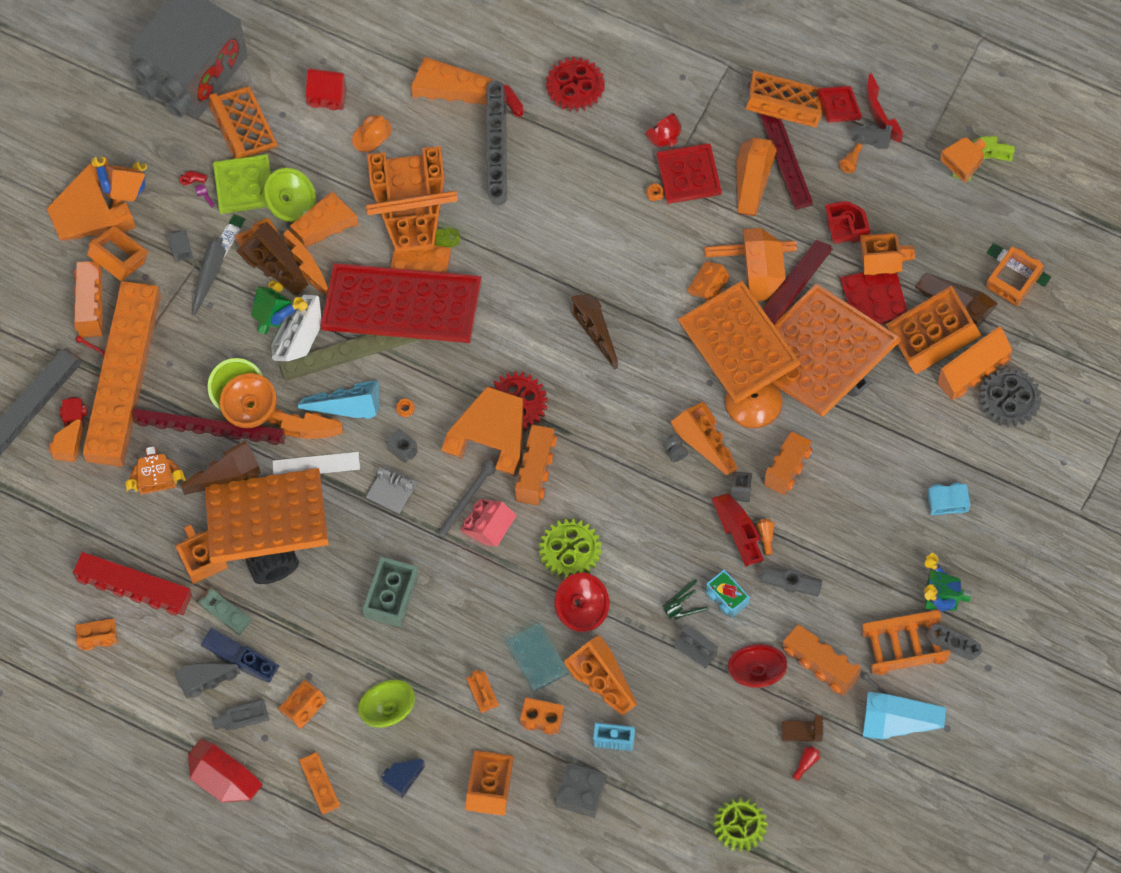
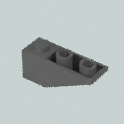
[174,664,240,699]

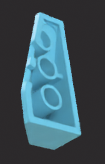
[863,692,946,740]

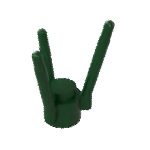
[662,579,708,620]

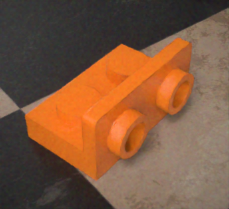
[75,618,118,650]
[278,680,327,729]

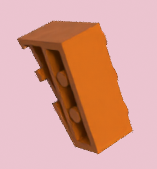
[290,192,358,247]
[764,431,813,496]

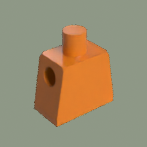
[940,137,986,183]

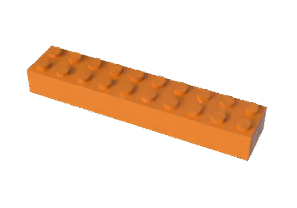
[83,281,161,467]

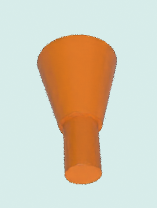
[838,143,863,173]
[756,519,775,555]

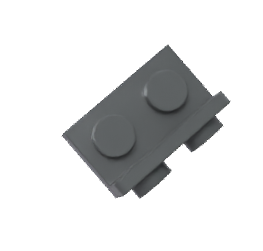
[674,624,718,668]

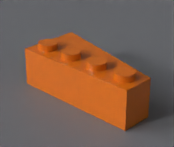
[515,425,558,506]

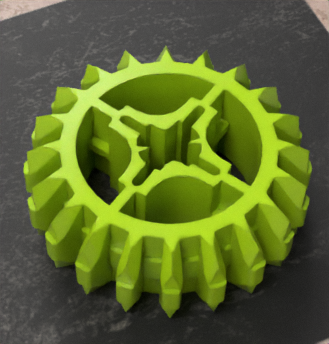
[713,797,768,852]

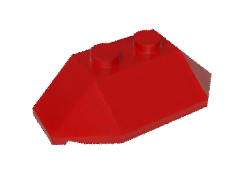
[188,739,263,803]

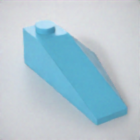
[298,380,380,419]

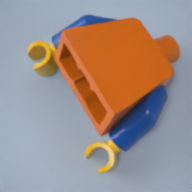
[91,156,147,208]

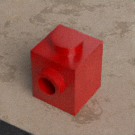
[59,397,88,427]

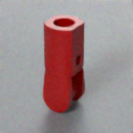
[499,85,524,117]

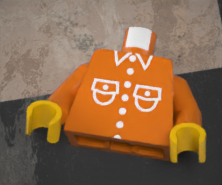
[125,447,186,495]

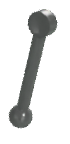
[861,672,894,696]

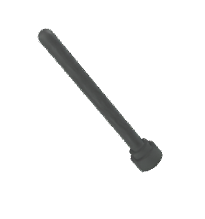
[438,458,497,537]

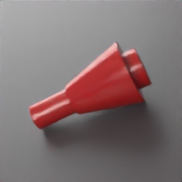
[792,746,821,781]

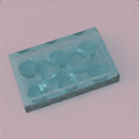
[506,623,569,692]

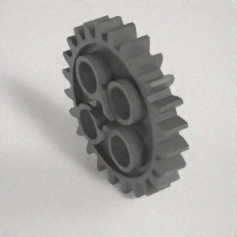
[979,367,1042,428]

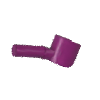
[195,184,215,208]

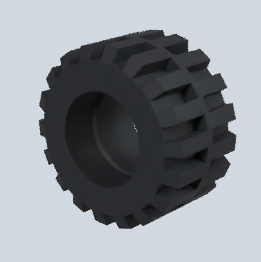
[245,551,299,584]

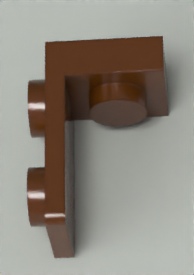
[782,715,823,742]

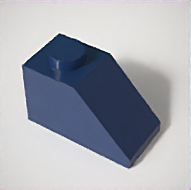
[381,759,425,799]

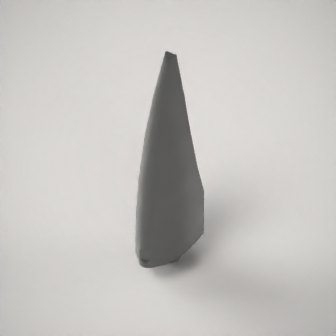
[192,237,226,315]

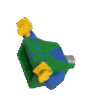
[252,281,308,334]
[924,553,972,612]

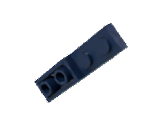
[200,628,280,683]

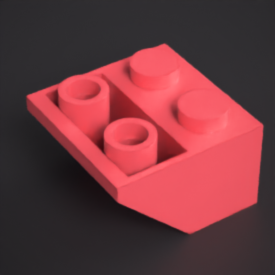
[460,499,517,547]

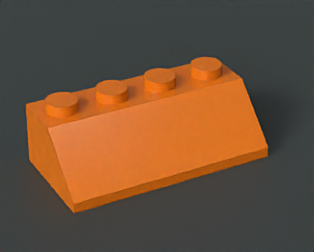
[938,326,1013,401]

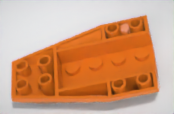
[367,146,445,253]

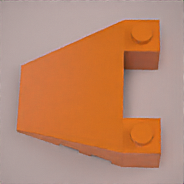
[47,158,136,240]
[441,387,523,477]

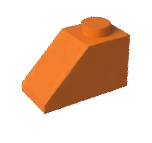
[49,420,84,462]

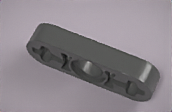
[926,624,982,660]

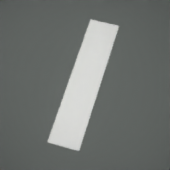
[273,452,360,475]

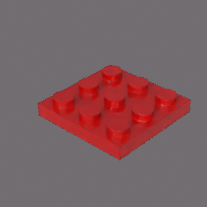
[656,143,722,204]
[840,272,908,325]

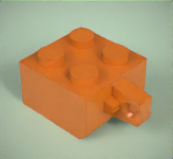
[860,233,915,275]
[175,525,228,584]

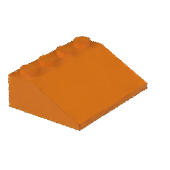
[886,285,982,375]

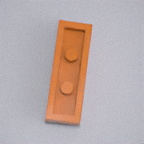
[299,752,341,815]

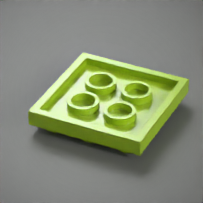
[213,154,271,214]

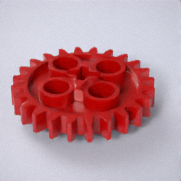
[546,56,605,112]
[489,371,548,431]

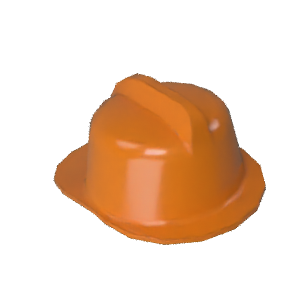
[352,115,392,152]

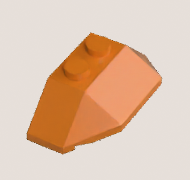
[742,228,785,302]

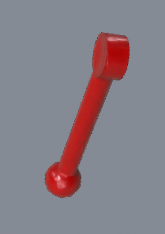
[75,336,106,358]

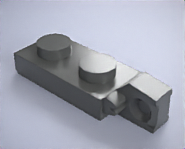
[212,700,269,731]

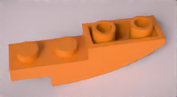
[267,409,344,439]

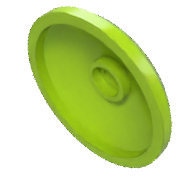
[263,168,316,222]
[207,358,263,410]
[358,680,416,728]

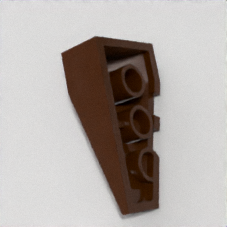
[915,273,998,328]
[571,294,618,370]
[180,440,261,495]

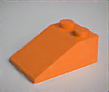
[465,750,514,816]

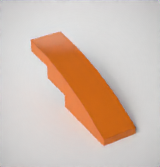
[283,230,328,298]

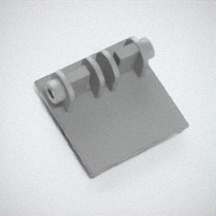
[366,466,418,514]

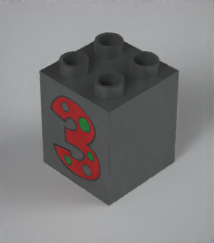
[128,0,248,120]

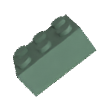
[363,557,419,628]

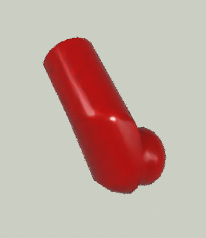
[179,171,207,186]

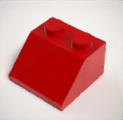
[305,68,347,111]

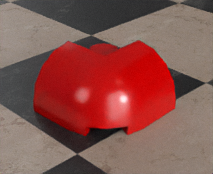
[825,201,870,244]

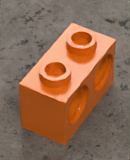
[520,697,565,735]

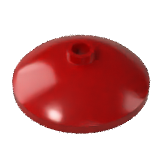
[554,573,610,632]
[728,644,788,688]

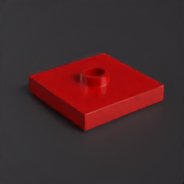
[817,86,862,123]

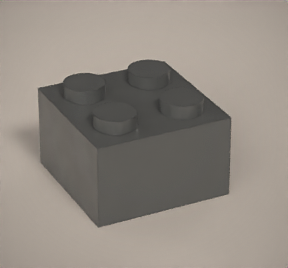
[556,763,606,818]

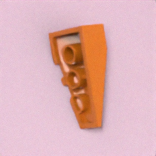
[563,635,638,716]

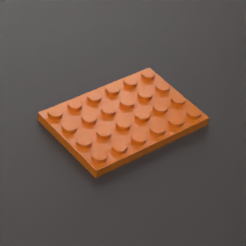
[678,281,801,404]

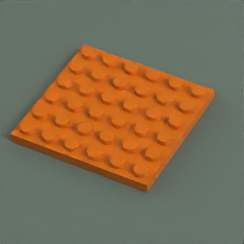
[771,284,900,417]
[205,468,329,564]

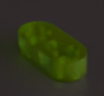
[434,228,460,248]

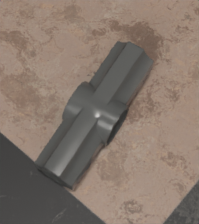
[761,565,823,597]

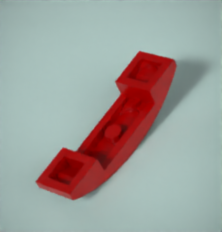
[866,73,903,143]

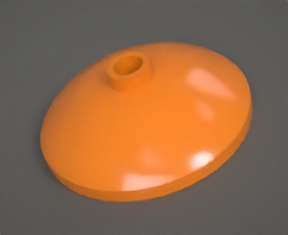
[220,373,277,428]
[725,383,782,429]

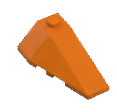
[736,138,777,216]
[671,401,738,475]

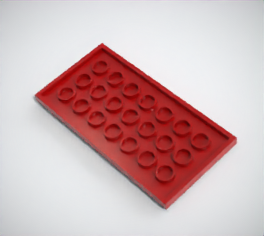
[321,263,482,343]

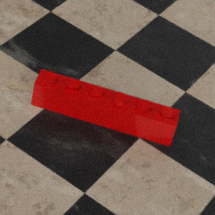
[73,552,192,616]

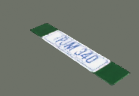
[221,214,246,257]
[986,243,1051,287]

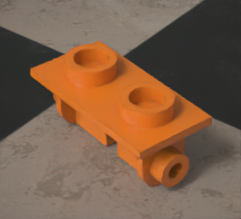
[466,670,499,713]

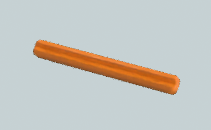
[366,190,458,215]
[704,240,797,257]

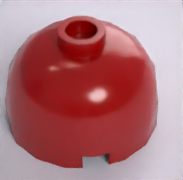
[644,113,682,148]

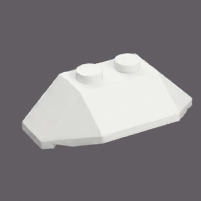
[271,295,322,361]

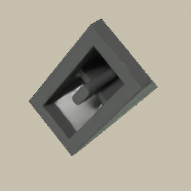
[731,472,752,502]

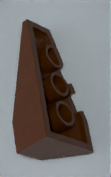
[236,222,309,296]

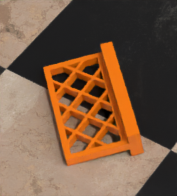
[746,70,822,128]
[208,86,278,159]

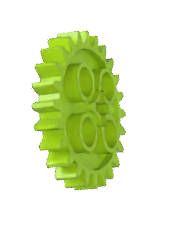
[539,518,602,578]

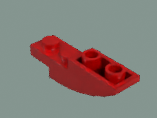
[712,494,764,567]

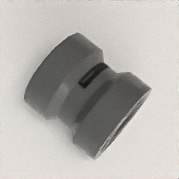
[663,436,688,462]

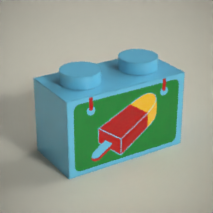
[706,570,750,618]

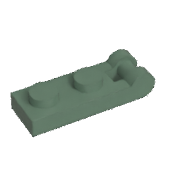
[197,587,252,636]

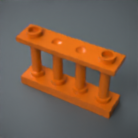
[861,610,951,675]

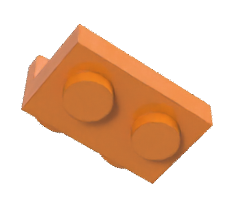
[687,261,730,301]

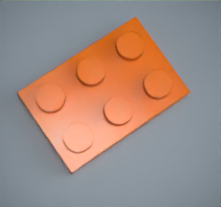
[391,245,451,273]

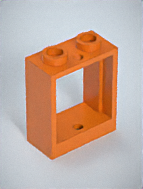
[87,225,148,281]
[986,246,1044,307]

